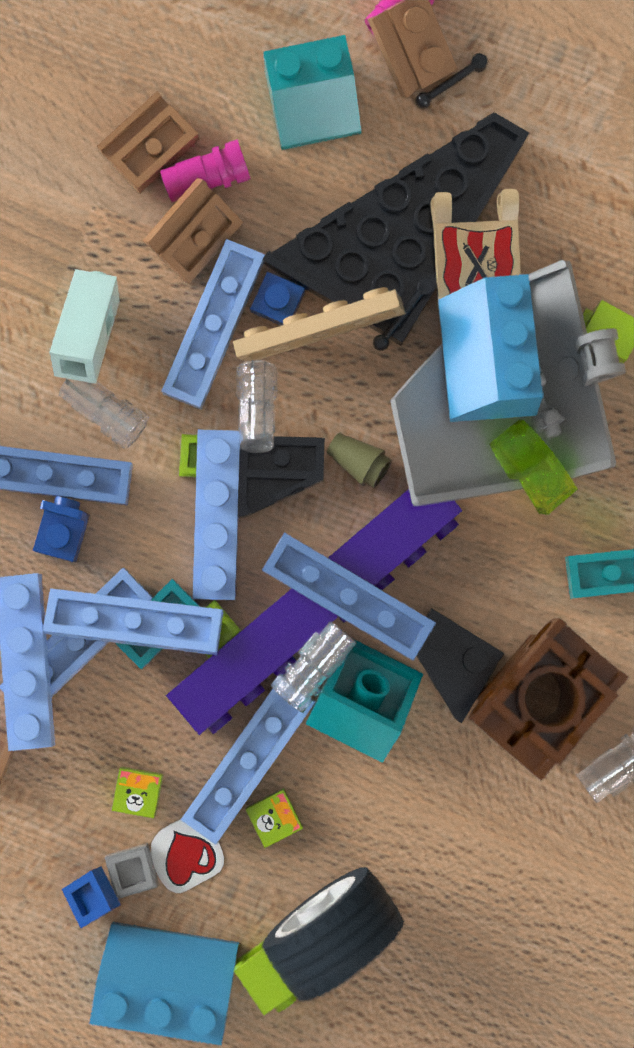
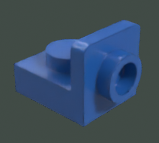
[33,496,90,563]

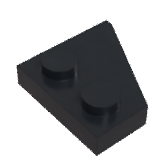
[238,435,325,518]
[416,608,504,723]

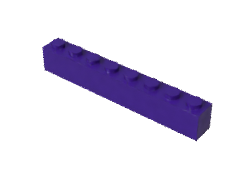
[166,489,463,735]

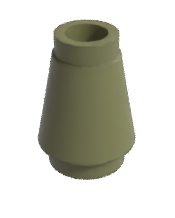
[327,433,392,488]

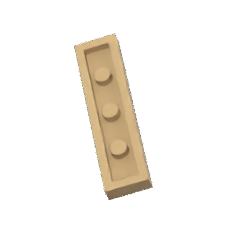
[233,287,405,363]

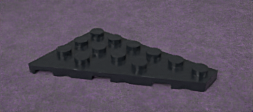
[263,112,529,346]

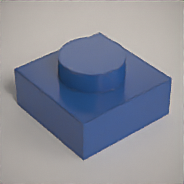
[250,271,305,326]
[62,866,121,928]

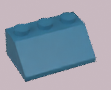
[438,274,543,422]
[89,922,239,1046]

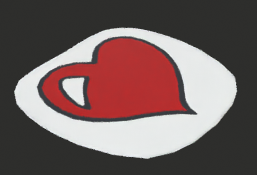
[151,819,224,893]

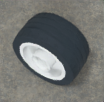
[262,867,404,1002]

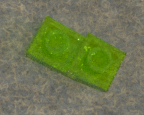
[489,420,578,515]

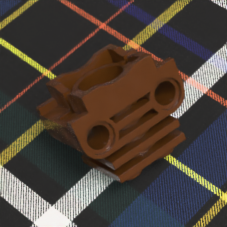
[469,618,629,781]

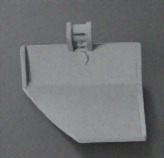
[390,260,626,506]

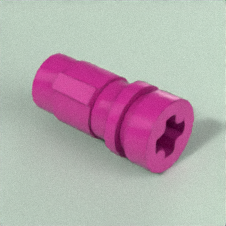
[160,139,251,202]

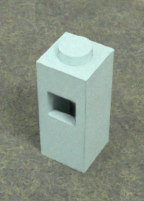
[49,269,120,384]

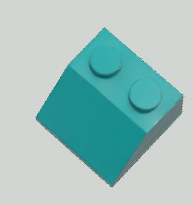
[263,35,361,150]
[305,636,423,763]

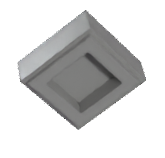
[105,843,159,899]

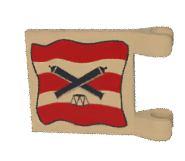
[431,189,521,310]

